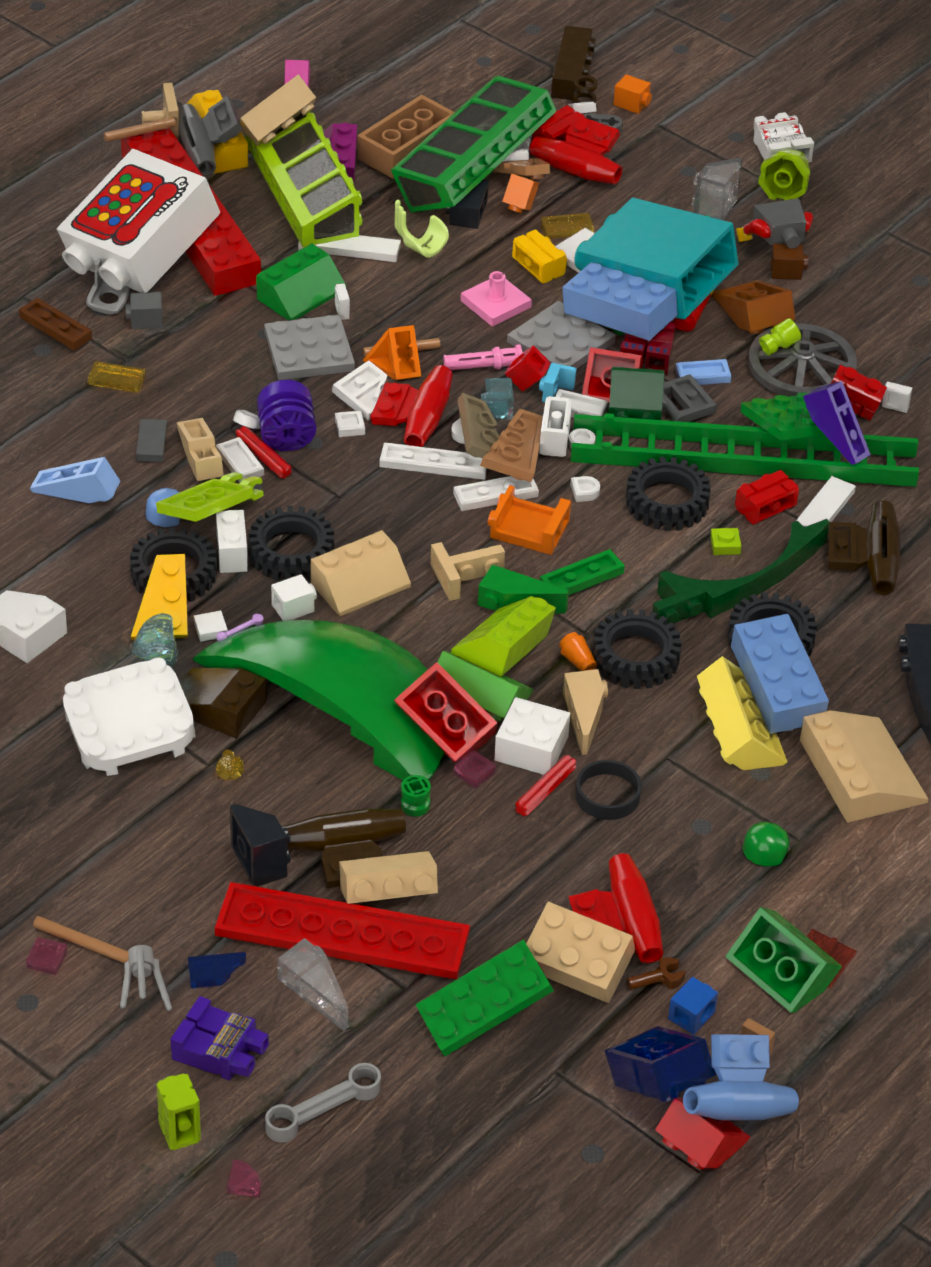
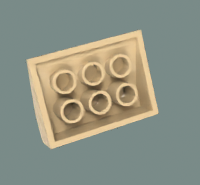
[800,710,928,823]

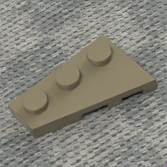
[457,393,499,459]

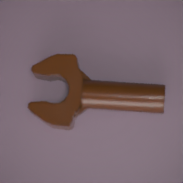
[626,957,685,990]

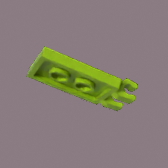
[156,472,264,522]

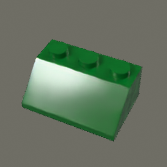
[256,243,346,321]
[725,907,842,1013]

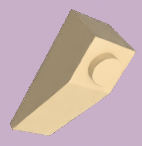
[563,669,608,755]

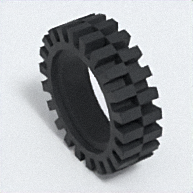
[626,457,711,531]
[249,506,334,581]
[130,527,217,602]
[727,592,817,656]
[592,609,682,689]

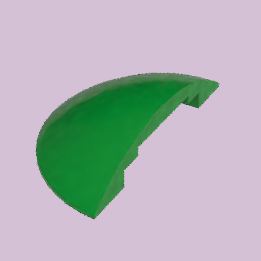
[193,620,445,780]

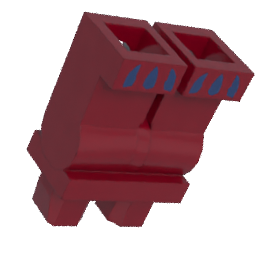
[620,320,676,375]

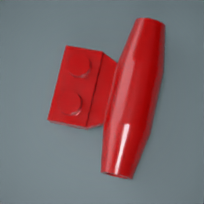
[529,115,623,184]
[370,365,453,447]
[568,853,663,963]

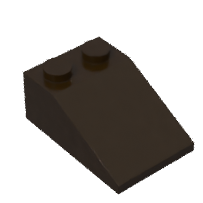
[180,668,266,739]

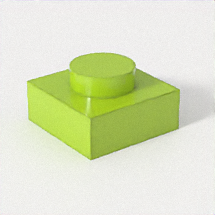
[710,528,741,555]

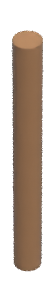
[33,916,129,963]

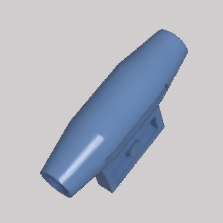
[683,1034,799,1120]

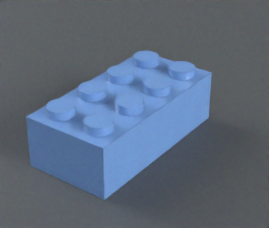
[562,262,678,341]
[731,614,829,734]

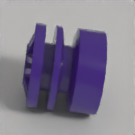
[257,380,317,451]

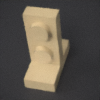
[430,542,505,601]

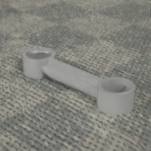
[265,1063,381,1143]

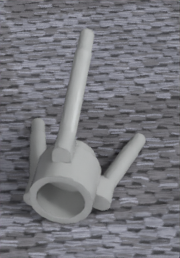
[120,945,172,1011]

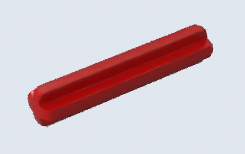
[236,426,292,479]
[515,755,576,816]

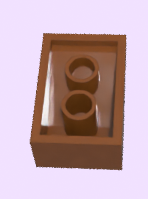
[713,280,795,334]

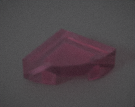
[227,1159,261,1197]

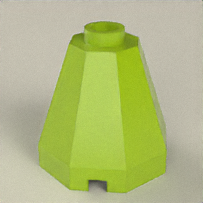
[758,149,810,200]

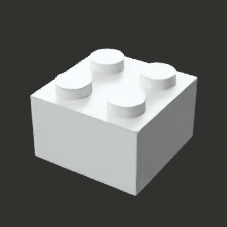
[494,697,570,775]

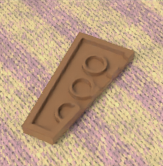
[480,409,543,482]

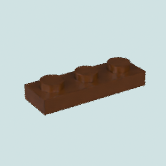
[19,298,92,350]

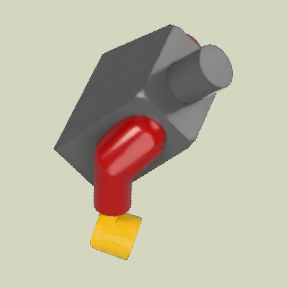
[736,199,813,248]

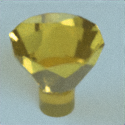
[216,750,244,780]

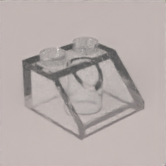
[691,158,743,220]

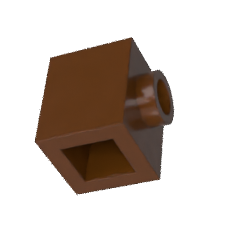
[771,244,808,280]

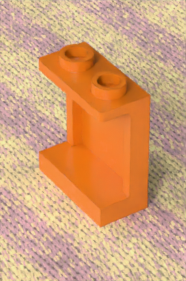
[487,485,571,555]

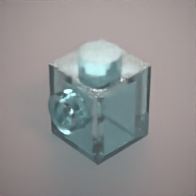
[480,378,514,419]

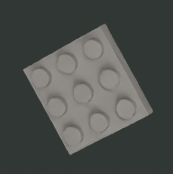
[507,301,616,369]
[264,315,355,380]

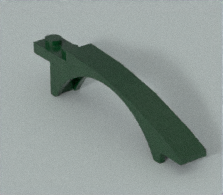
[652,519,830,624]

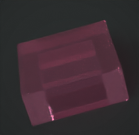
[454,750,496,788]
[26,937,67,975]

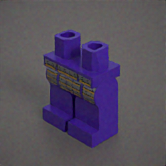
[170,996,269,1081]

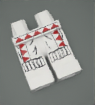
[753,112,814,162]

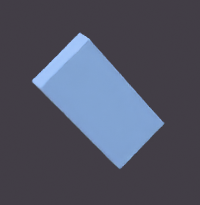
[675,359,731,385]

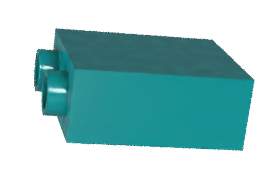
[574,197,739,320]

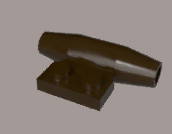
[828,500,900,595]
[285,808,406,888]

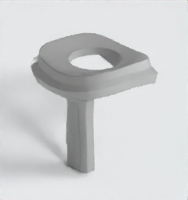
[86,258,130,314]

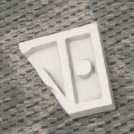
[332,361,388,421]

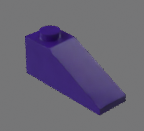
[803,381,870,465]

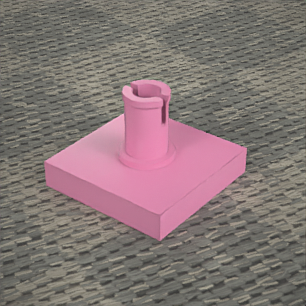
[461,271,532,327]

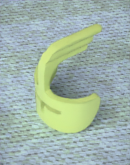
[395,200,449,258]

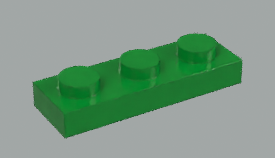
[540,549,625,595]

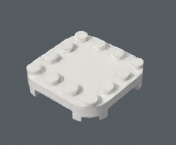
[63,658,196,776]

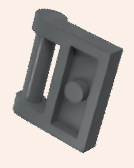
[662,374,717,422]

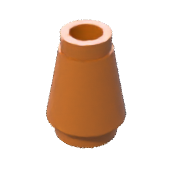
[559,632,597,671]

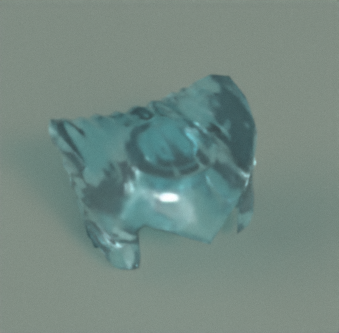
[132,613,179,668]

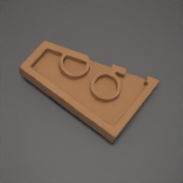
[492,158,550,179]

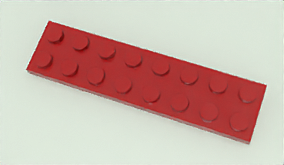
[215,882,470,980]

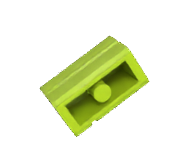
[157,1073,201,1150]

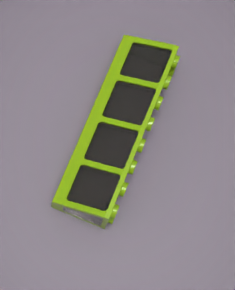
[244,112,362,247]

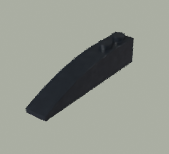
[898,624,931,745]

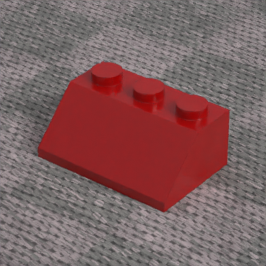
[394,662,497,763]

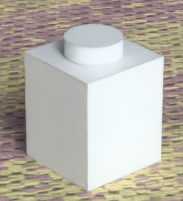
[271,574,317,621]

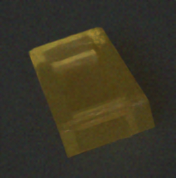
[541,213,594,239]
[88,361,146,393]

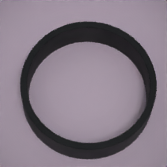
[576,760,641,820]

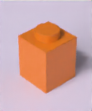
[613,74,652,114]
[502,174,539,213]

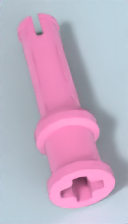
[443,344,522,370]

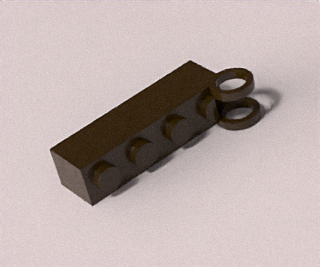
[551,26,598,103]

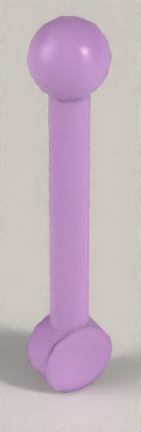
[216,614,264,642]

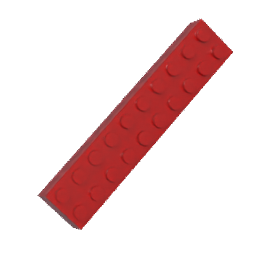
[121,128,261,296]

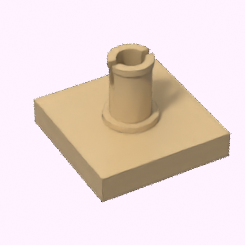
[141,83,179,141]

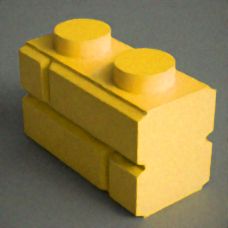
[512,229,567,284]

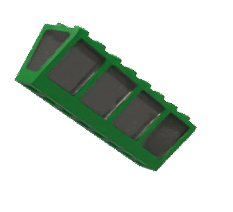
[391,76,556,213]

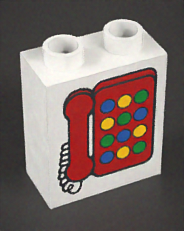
[57,149,220,293]

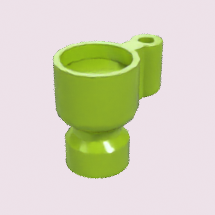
[759,318,802,356]

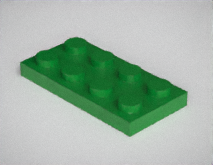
[415,939,554,1056]

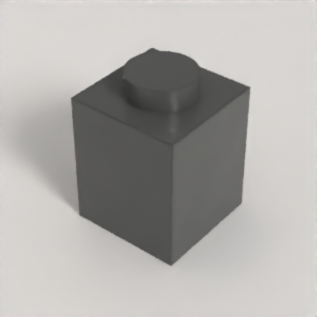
[126,292,163,329]

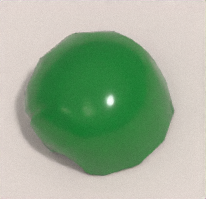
[742,822,790,867]

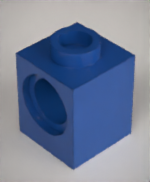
[668,977,718,1035]

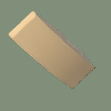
[177,418,223,481]

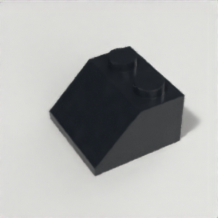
[230,804,291,887]

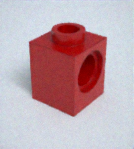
[505,345,551,392]

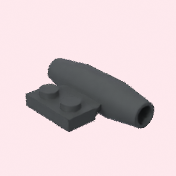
[178,96,243,176]

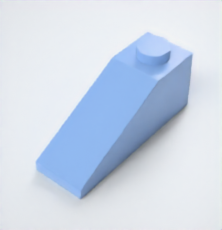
[30,457,120,503]

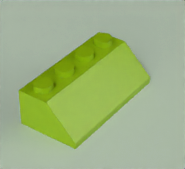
[451,596,556,677]

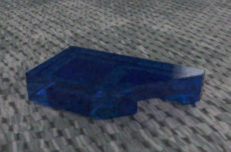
[188,952,246,988]

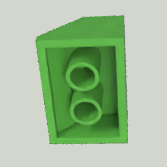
[438,651,533,722]

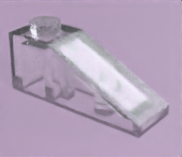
[277,938,348,1031]

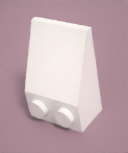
[0,590,67,663]

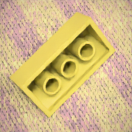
[697,656,787,770]

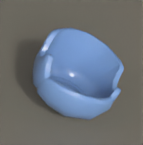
[145,488,181,527]

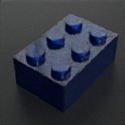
[604,1026,716,1102]

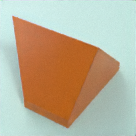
[362,325,421,380]

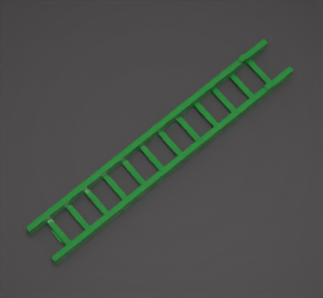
[571,413,919,487]

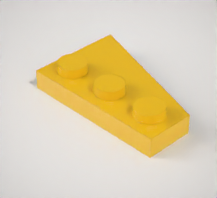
[131,554,188,640]

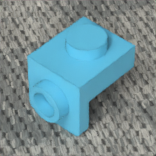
[539,363,576,402]

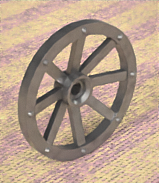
[748,323,857,397]

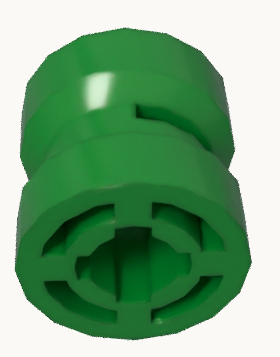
[401,775,431,817]

